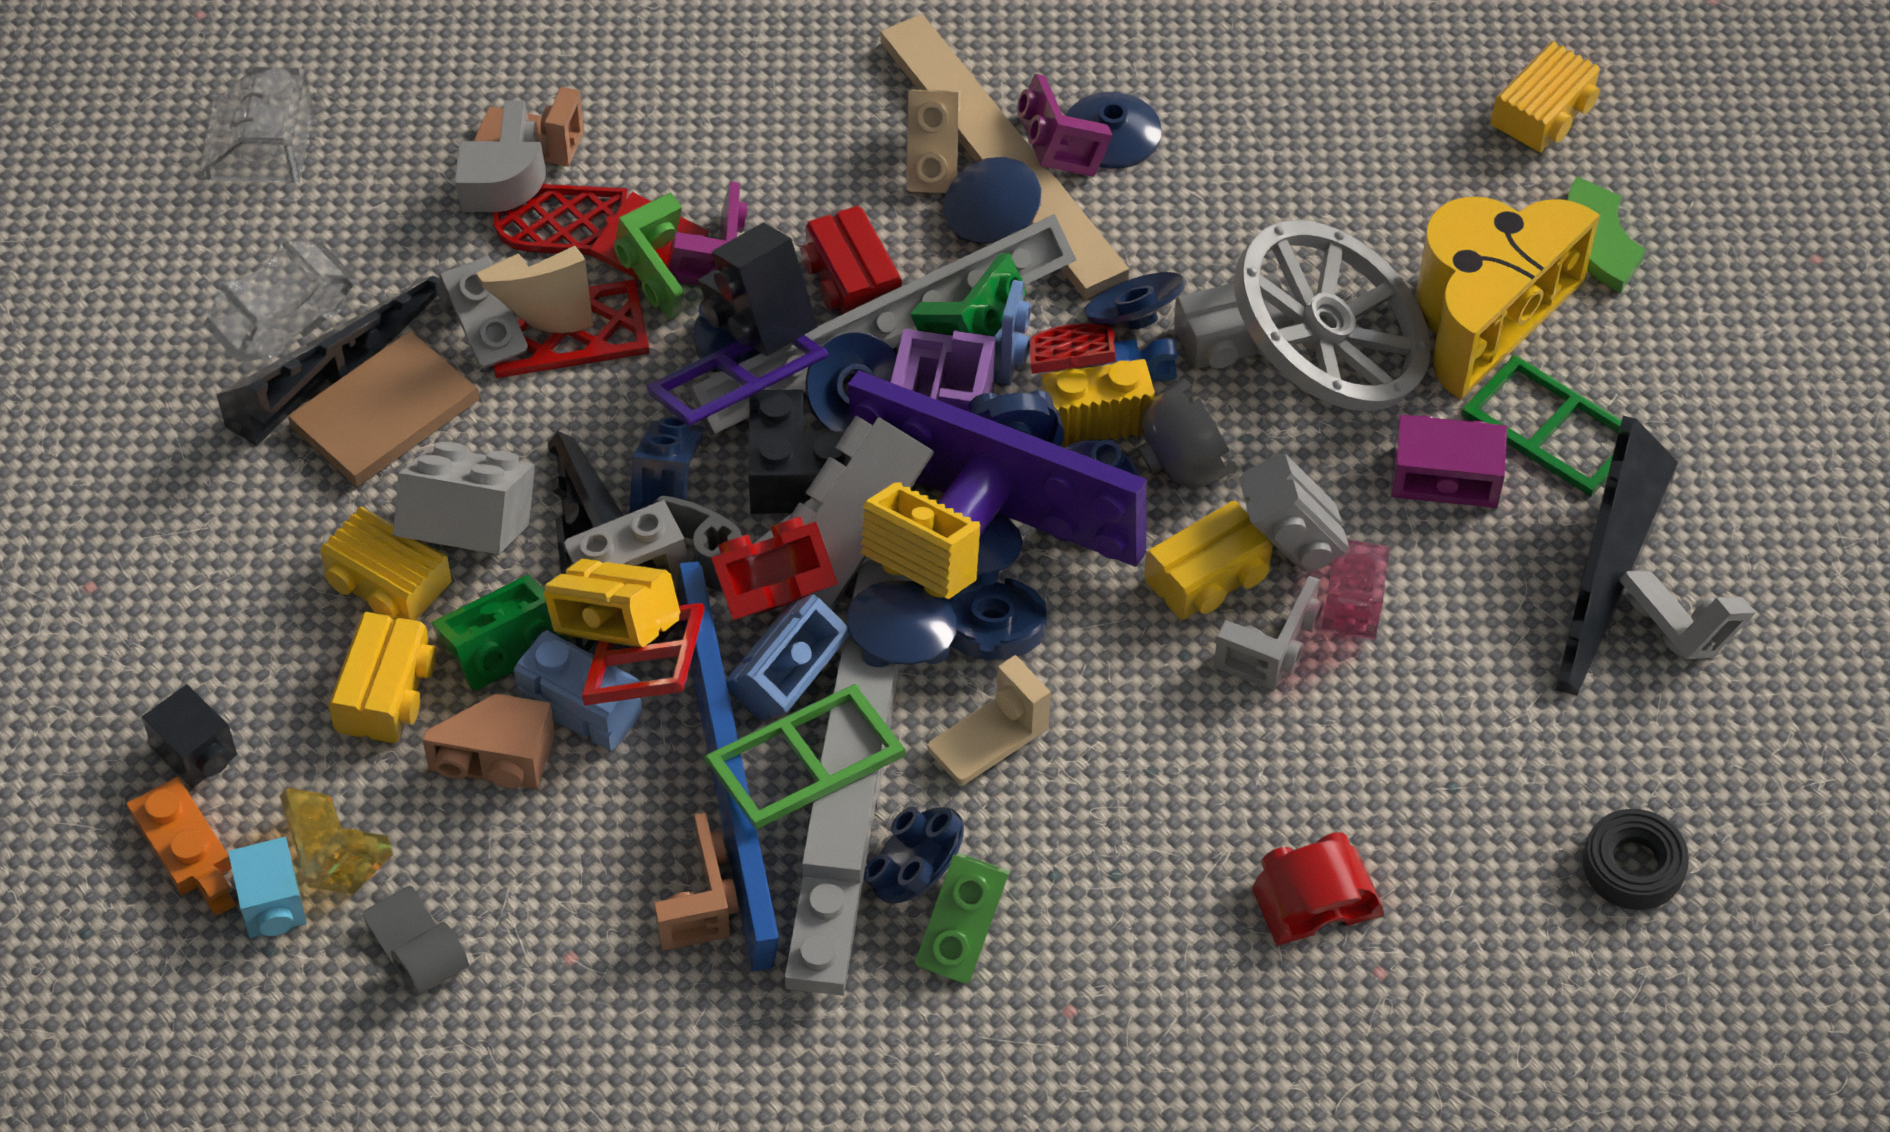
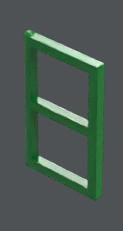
[1461,355,1622,497]

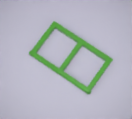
[704,684,906,830]

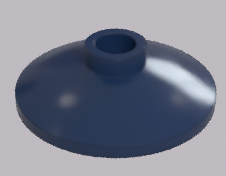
[1065,92,1161,169]
[1085,272,1185,330]
[805,332,897,431]

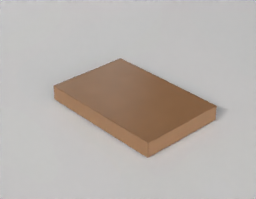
[288,330,480,487]

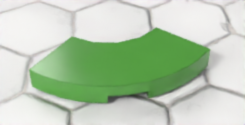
[1567,176,1646,293]

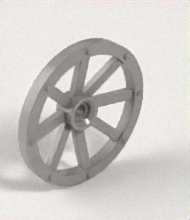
[1234,220,1430,411]

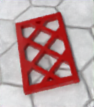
[494,279,650,378]

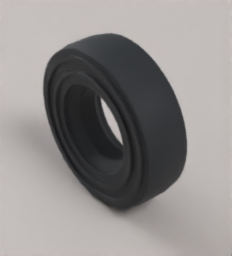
[1583,809,1689,910]

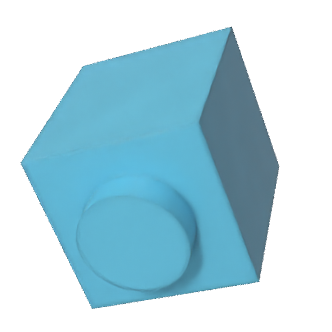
[228,836,307,938]

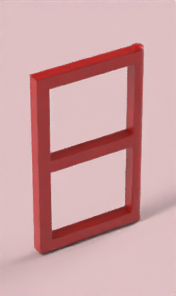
[581,603,705,706]

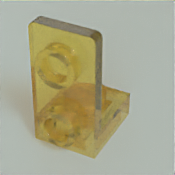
[280,788,394,894]

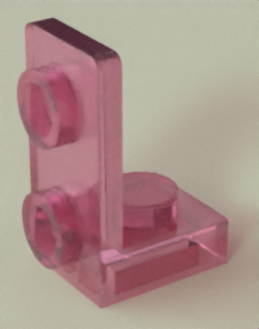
[1321,540,1390,640]

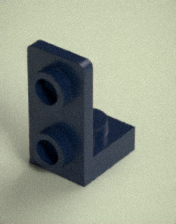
[629,416,704,514]

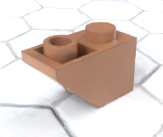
[423,694,555,789]

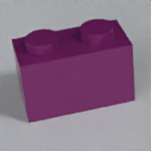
[1391,414,1507,508]

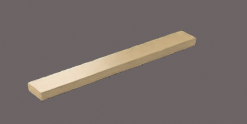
[880,14,1129,300]

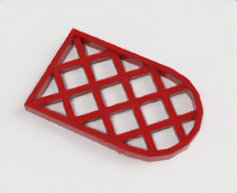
[493,184,629,255]
[1029,322,1116,374]

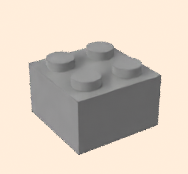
[393,442,535,555]

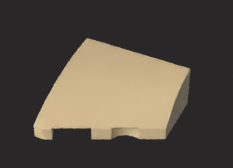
[476,246,593,333]

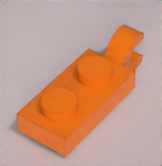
[126,776,236,917]

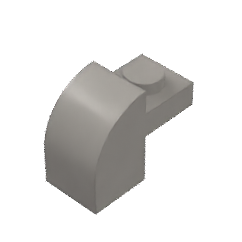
[455,100,547,212]

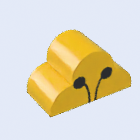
[1415,197,1600,400]

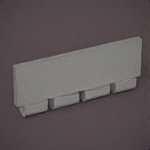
[774,416,934,613]

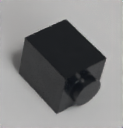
[142,684,237,788]

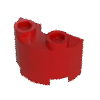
[711,517,838,620]
[1252,832,1384,946]

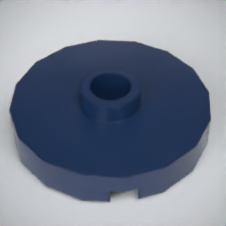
[944,578,1047,660]

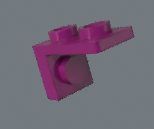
[1017,73,1113,177]
[666,181,747,286]

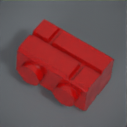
[800,205,902,316]

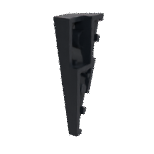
[217,275,439,446]
[1555,416,1678,696]
[548,431,681,666]

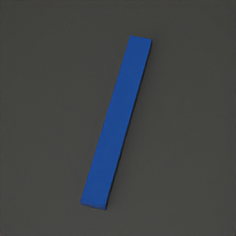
[676,561,779,971]

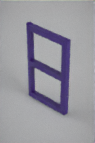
[646,335,829,426]

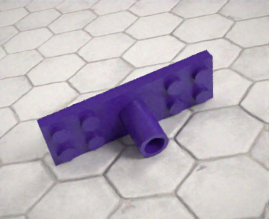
[848,370,1146,567]

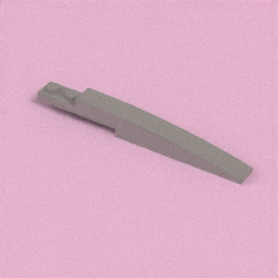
[785,559,912,996]

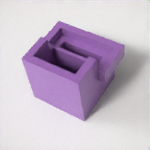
[891,329,996,412]

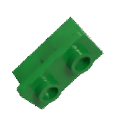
[431,574,569,690]

